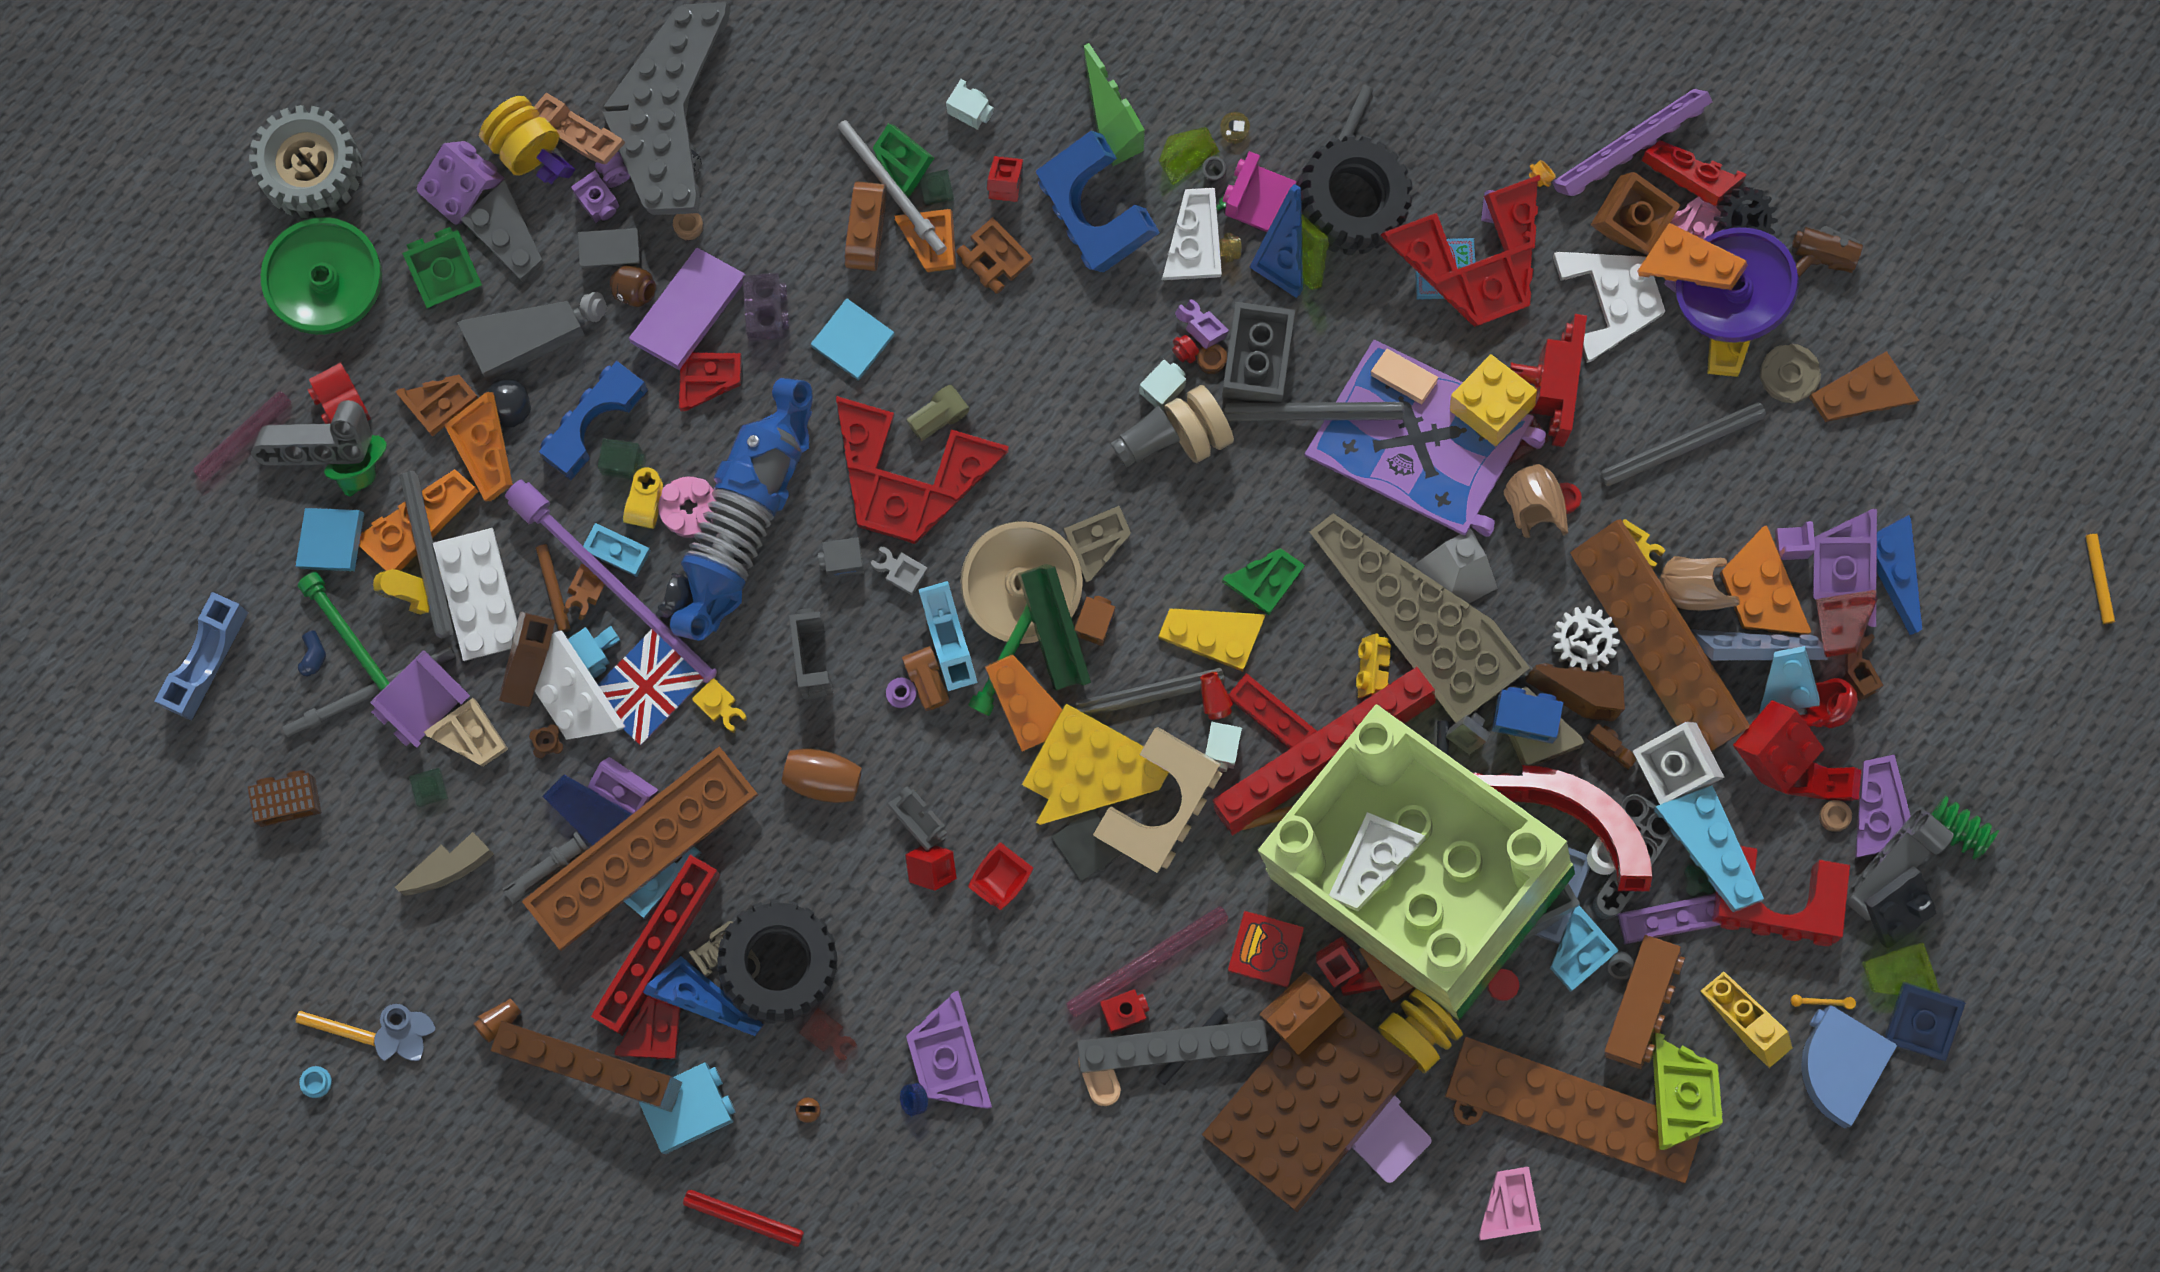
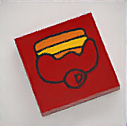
[1228,910,1304,988]

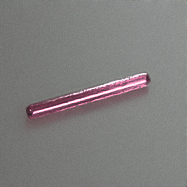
[1066,906,1229,1017]

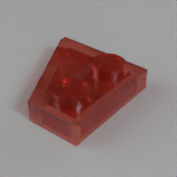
[1816,589,1878,658]

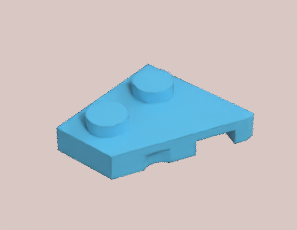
[1760,646,1820,713]
[1550,906,1619,992]

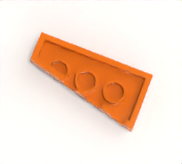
[359,469,479,571]

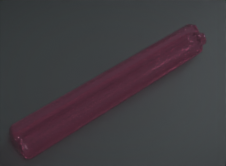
[193,391,291,482]

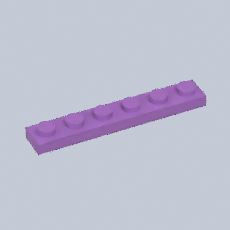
[1552,89,1713,196]

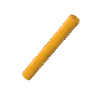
[2085,534,2115,624]
[296,1011,376,1046]

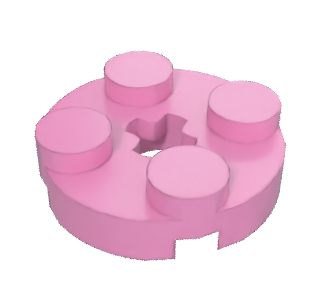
[658,477,715,538]

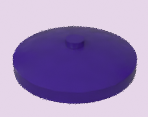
[1676,227,1799,343]

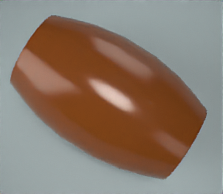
[781,749,862,803]

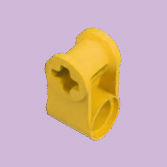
[623,467,663,529]

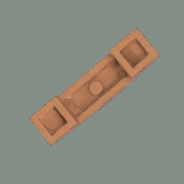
[534,93,625,165]

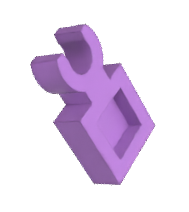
[1175,299,1229,349]

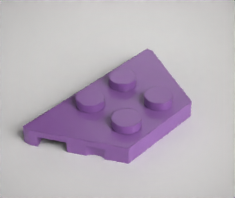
[1813,509,1877,627]
[906,991,992,1109]

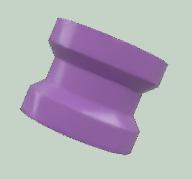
[595,152,630,188]

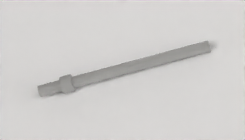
[838,120,947,255]

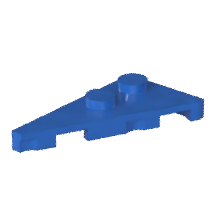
[1249,184,1303,298]
[1876,515,1922,635]
[643,956,764,1036]

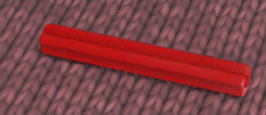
[683,1190,804,1247]

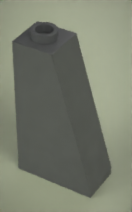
[457,301,586,382]

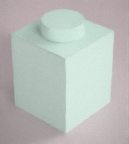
[1139,360,1186,410]
[1205,722,1242,772]

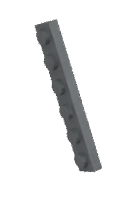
[1077,1020,1268,1073]

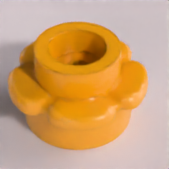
[1529,160,1556,187]

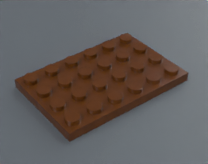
[1202,1002,1419,1213]

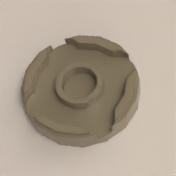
[1760,344,1821,403]

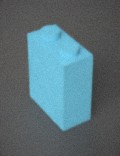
[639,1062,736,1154]

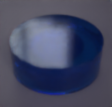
[900,1083,928,1116]

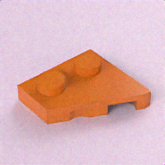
[895,209,956,272]

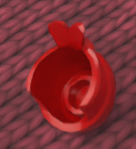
[1800,678,1858,729]

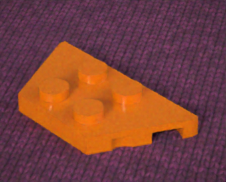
[1720,525,1811,636]

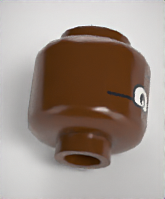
[610,265,656,307]

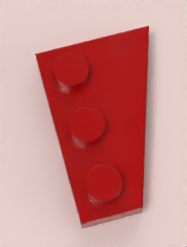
[1642,140,1747,206]

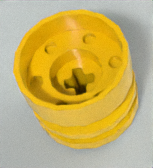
[479,96,560,176]
[1378,989,1463,1074]

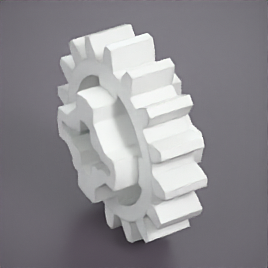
[1551,606,1620,672]

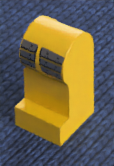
[373,569,430,614]

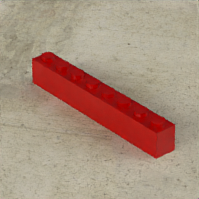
[1213,667,1435,836]

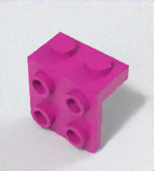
[1223,151,1296,232]

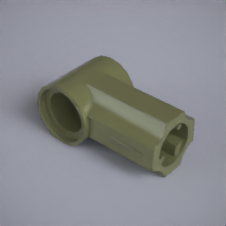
[906,385,970,442]

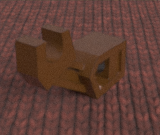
[1842,621,1884,702]

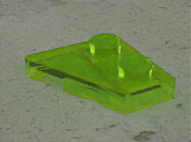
[1862,942,1941,995]

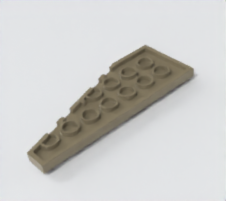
[1309,513,1531,723]

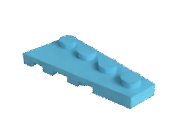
[1653,785,1764,912]

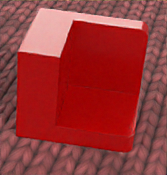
[905,845,957,891]

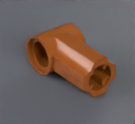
[902,646,950,711]

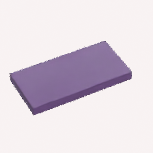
[629,248,747,370]

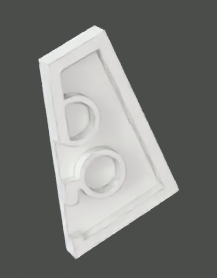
[1162,188,1222,280]
[1329,812,1426,912]

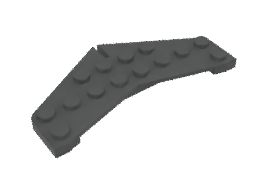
[603,2,731,215]

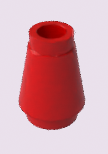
[1200,672,1233,720]

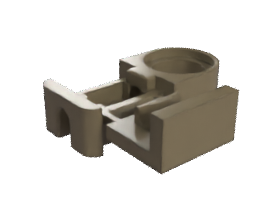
[689,921,761,980]

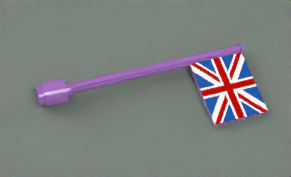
[505,480,717,745]

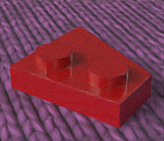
[679,353,742,411]

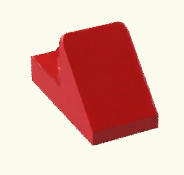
[987,156,1023,202]

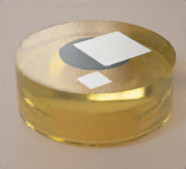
[1220,112,1250,143]

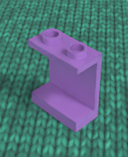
[370,650,470,748]

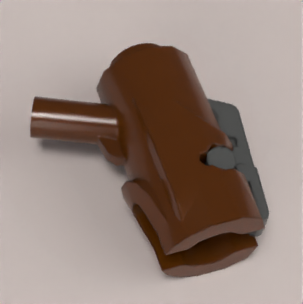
[1791,226,1863,278]

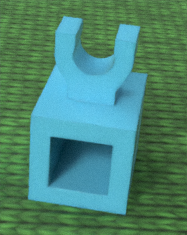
[568,626,621,678]

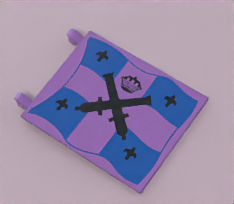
[1304,340,1546,537]

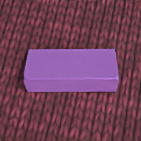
[588,757,659,816]

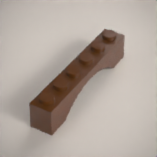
[490,1021,682,1112]

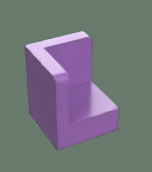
[1775,521,1816,560]

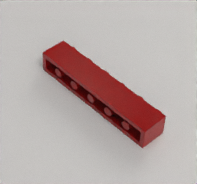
[591,855,721,1036]

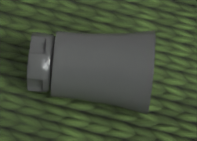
[1110,406,1180,468]

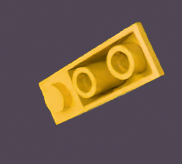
[1701,972,1793,1068]

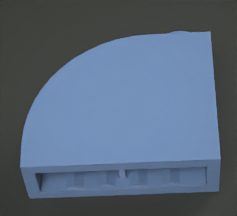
[1801,1005,1897,1128]

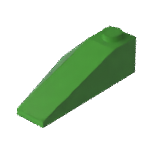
[1084,43,1145,166]

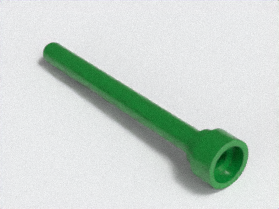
[297,572,390,691]
[968,604,1032,716]

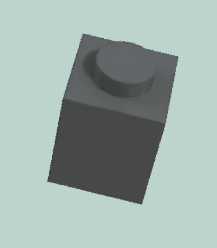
[818,537,864,579]

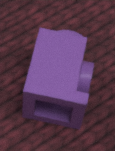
[571,170,620,223]

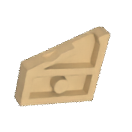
[424,698,508,767]

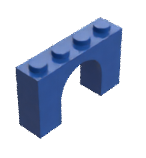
[1036,131,1160,272]

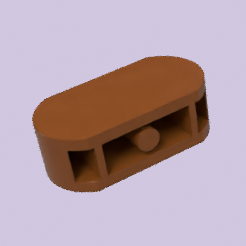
[845,181,887,271]

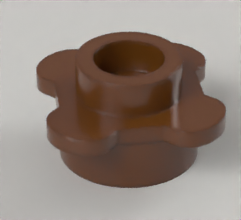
[529,725,563,759]

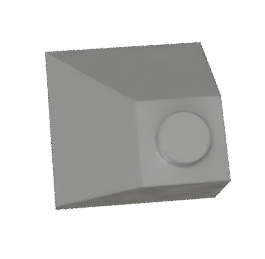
[1415,529,1497,604]

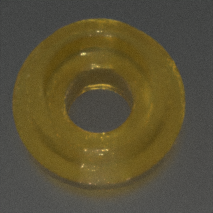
[1219,233,1241,263]

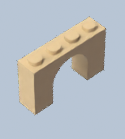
[1093,727,1223,873]

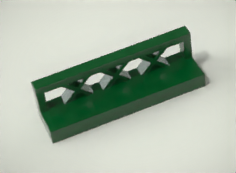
[1018,564,1091,690]

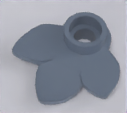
[374,1004,435,1061]

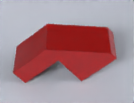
[1786,763,1861,801]

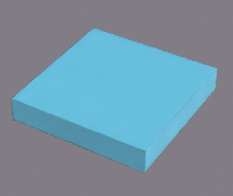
[811,299,895,381]

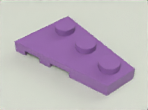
[1855,755,1911,859]

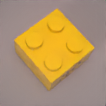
[1450,354,1537,447]

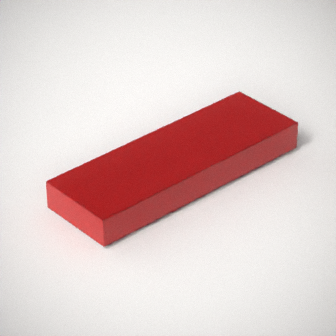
[1228,673,1317,749]

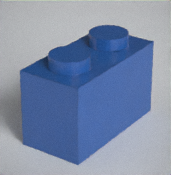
[1492,687,1564,744]

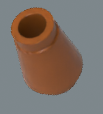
[473,999,522,1043]

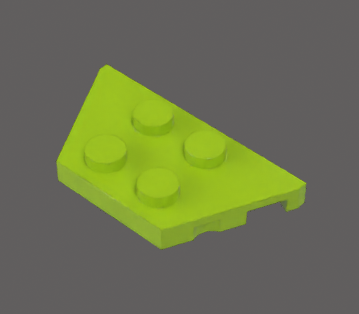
[1652,1033,1723,1150]

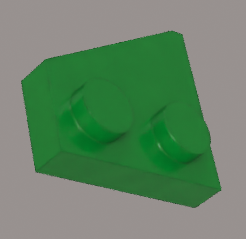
[873,123,934,198]
[1222,548,1305,615]

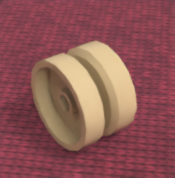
[1164,385,1234,463]

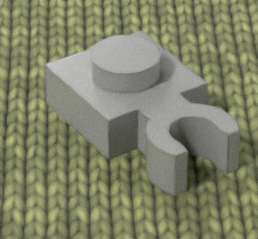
[871,547,928,596]

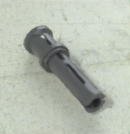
[502,831,590,904]

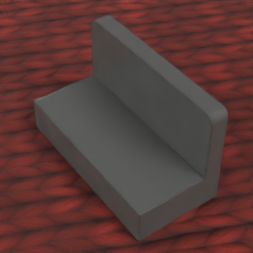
[578,228,642,268]

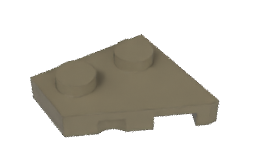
[1063,506,1131,583]

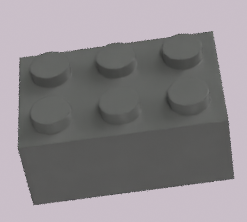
[1222,302,1295,403]

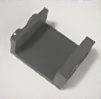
[789,608,833,700]

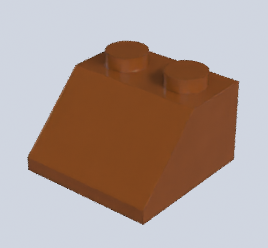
[1591,172,1680,255]
[1259,972,1344,1055]

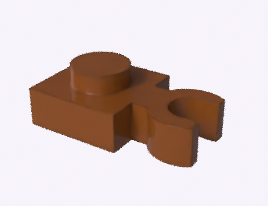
[564,563,605,620]

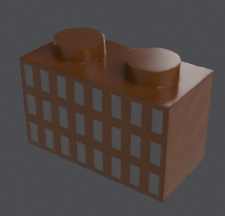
[248,770,322,827]

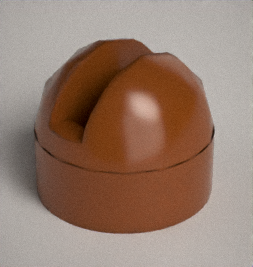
[795,1097,821,1123]

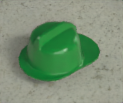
[324,435,387,497]

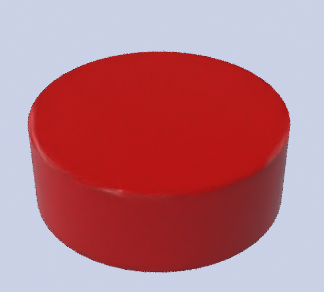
[1559,483,1582,514]
[1487,969,1519,1001]

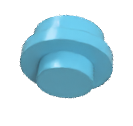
[299,1066,332,1098]

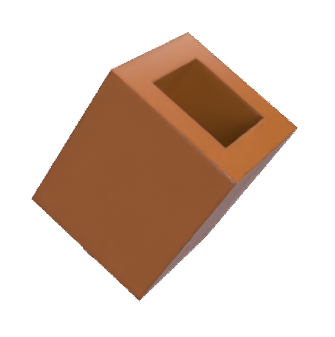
[1075,596,1115,646]

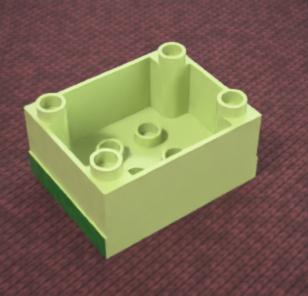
[1258,704,1575,1020]

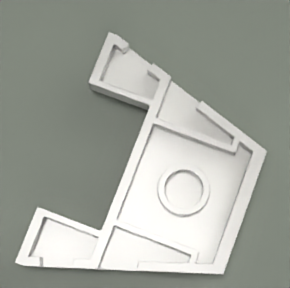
[1553,252,1665,363]

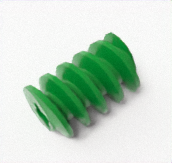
[1931,795,1999,860]

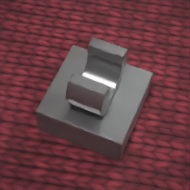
[1446,713,1490,755]

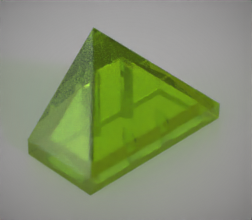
[1158,127,1220,185]

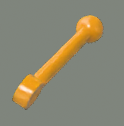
[1790,994,1856,1010]

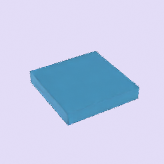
[295,508,364,571]

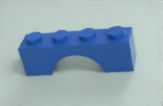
[539,361,648,480]

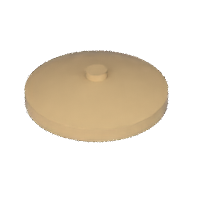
[960,521,1083,644]

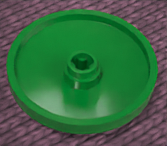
[260,218,382,335]

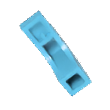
[918,581,978,691]

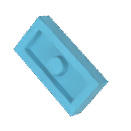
[583,523,651,577]

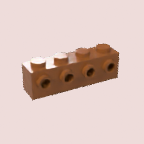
[1604,935,1685,1070]

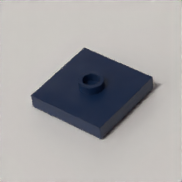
[1885,982,1966,1062]

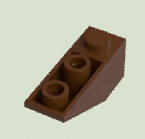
[499,611,556,707]
[1525,663,1625,722]

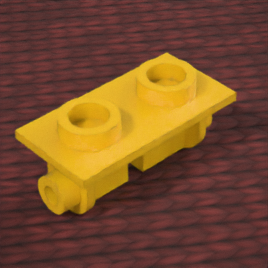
[1356,633,1391,698]

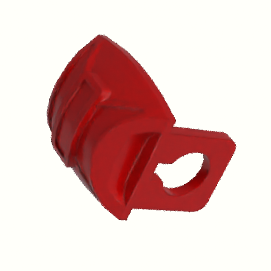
[968,842,1034,910]

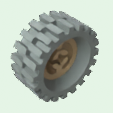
[249,105,363,218]

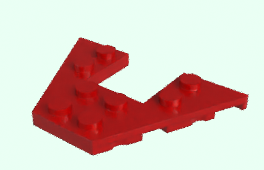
[1381,175,1540,327]
[836,396,1009,544]

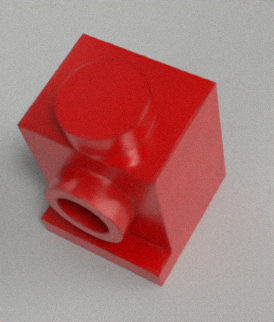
[1100,989,1150,1034]

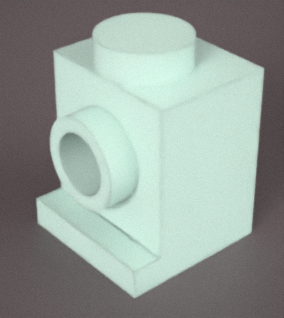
[946,79,994,130]

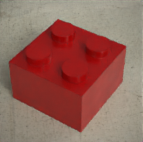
[1733,700,1824,794]

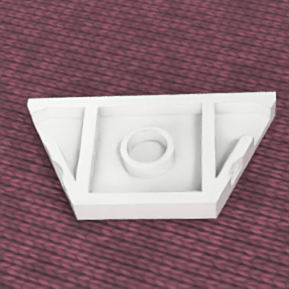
[535,631,625,740]

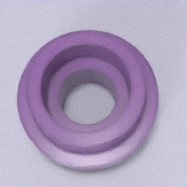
[886,678,917,708]

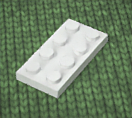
[433,528,517,661]

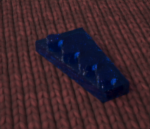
[542,774,632,846]

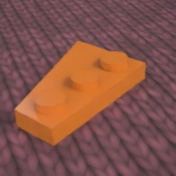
[1637,223,1748,290]
[444,392,513,501]
[985,654,1063,751]

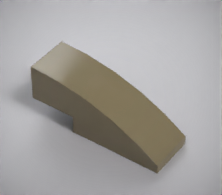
[395,832,494,896]

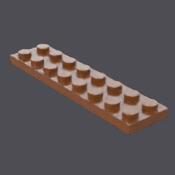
[1570,519,1750,752]
[522,746,759,951]
[1444,1037,1701,1184]

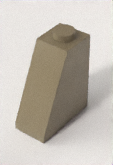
[1495,686,1584,766]

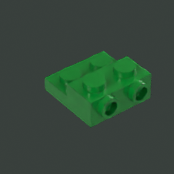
[402,227,482,308]

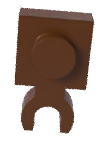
[1586,724,1637,770]

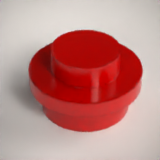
[1172,335,1199,363]

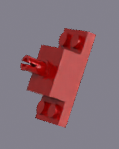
[1509,314,1587,447]

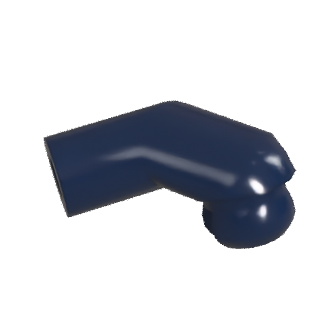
[298,631,326,677]

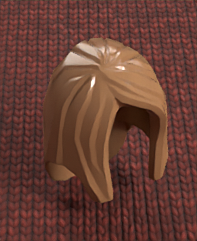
[1503,464,1568,538]
[1659,556,1740,611]

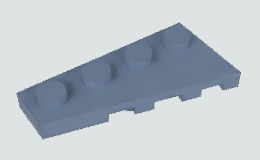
[1691,629,1829,660]

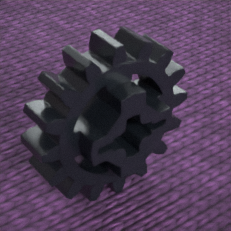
[1714,187,1778,234]

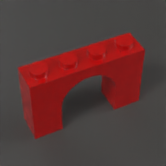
[1712,846,1850,946]

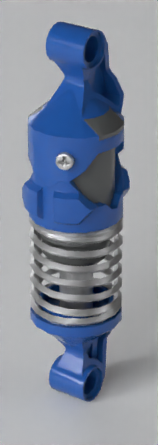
[670,378,813,641]

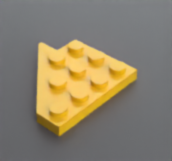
[1021,704,1169,825]

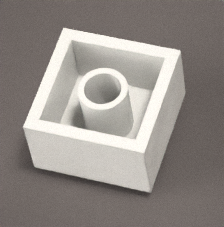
[1633,722,1725,805]

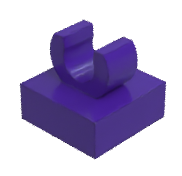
[536,149,576,184]

